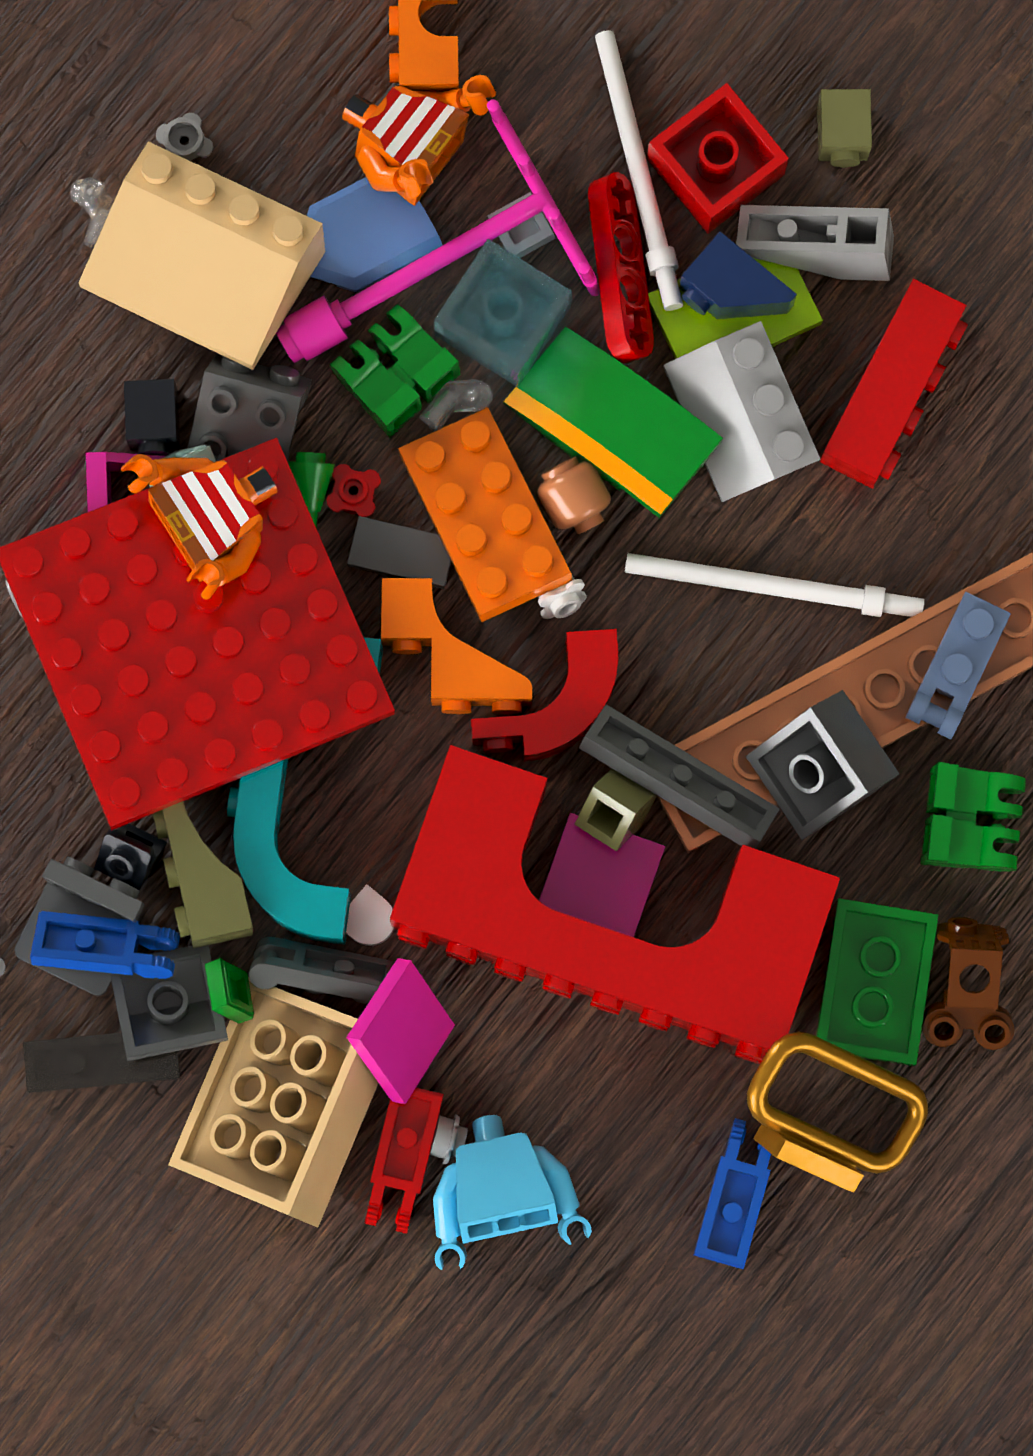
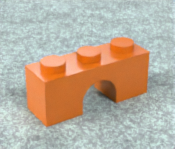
[389,0,459,91]

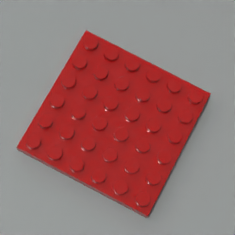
[0,438,395,830]

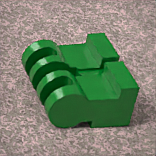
[329,304,461,438]
[920,762,1026,872]

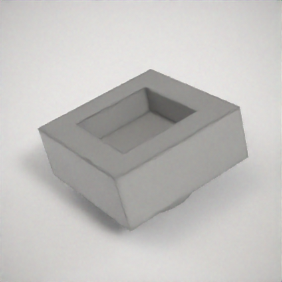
[487,192,556,262]

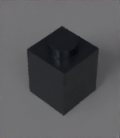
[124,379,180,456]

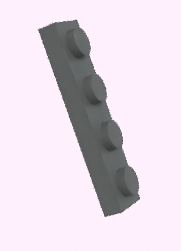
[579,705,780,849]

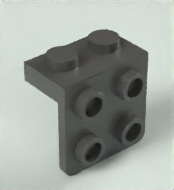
[188,353,312,461]
[15,856,148,996]

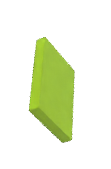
[648,258,823,359]

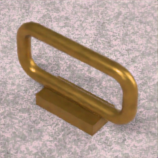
[747,1032,928,1193]

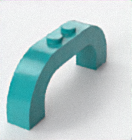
[227,637,383,945]

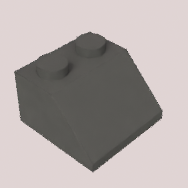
[746,690,899,840]

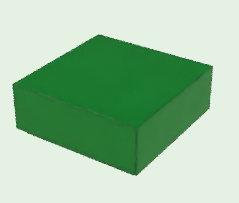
[205,958,254,1024]

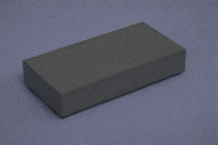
[347,516,451,589]

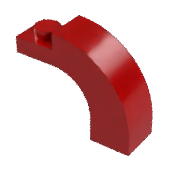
[471,629,618,762]

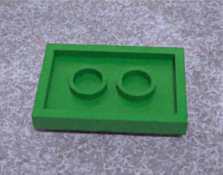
[816,898,939,1066]

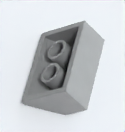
[663,321,821,502]

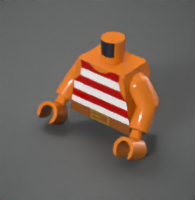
[342,75,496,206]
[121,454,278,599]

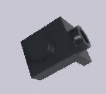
[94,823,167,891]

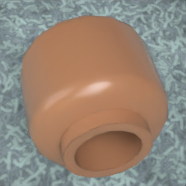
[537,456,611,534]

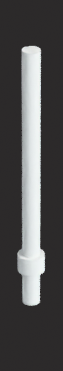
[595,30,683,311]
[625,553,924,617]

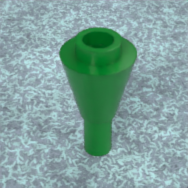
[287,452,335,529]

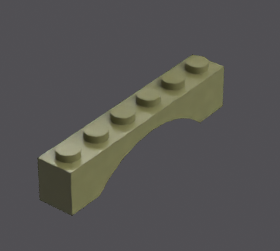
[153,801,253,949]

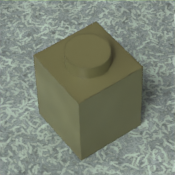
[817,89,872,168]
[574,769,657,852]

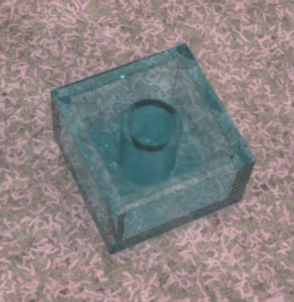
[434,239,572,387]

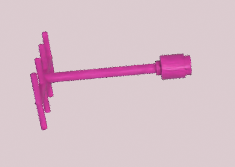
[276,99,600,363]

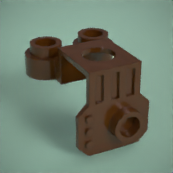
[922,917,1015,1050]

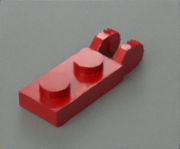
[365,1088,444,1234]

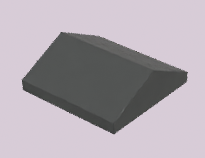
[110,946,228,1061]

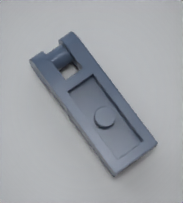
[905,592,1011,740]

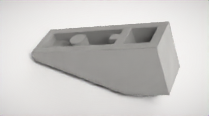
[736,205,894,281]

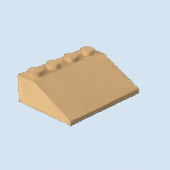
[79,141,326,370]
[168,977,379,1228]

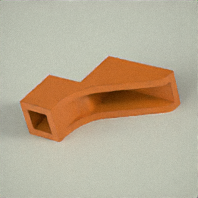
[381,578,532,715]

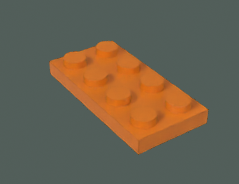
[398,407,573,622]

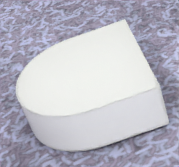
[346,884,394,946]

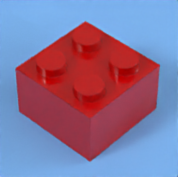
[647,83,789,234]

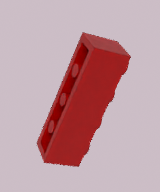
[820,278,968,489]

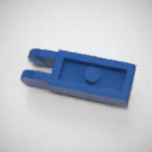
[30,911,180,979]
[693,1118,771,1269]

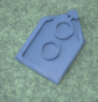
[307,177,443,292]

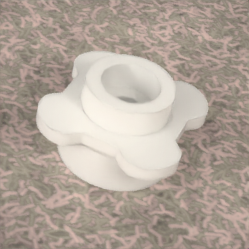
[538,576,587,619]

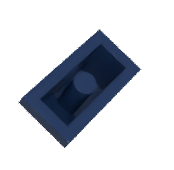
[679,232,797,319]

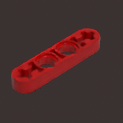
[588,172,654,364]

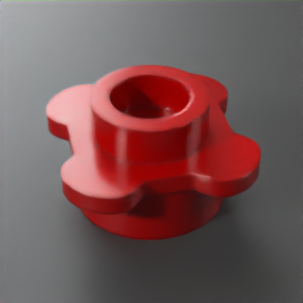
[327,464,381,518]

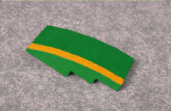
[503,326,723,519]

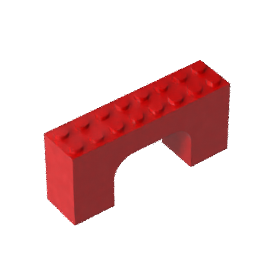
[390,745,840,1064]

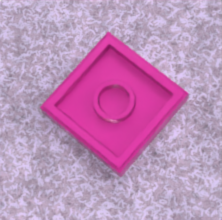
[539,813,665,937]
[346,958,455,1104]

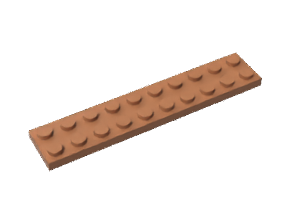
[657,552,1033,854]

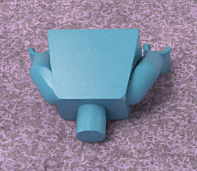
[433,1115,592,1270]

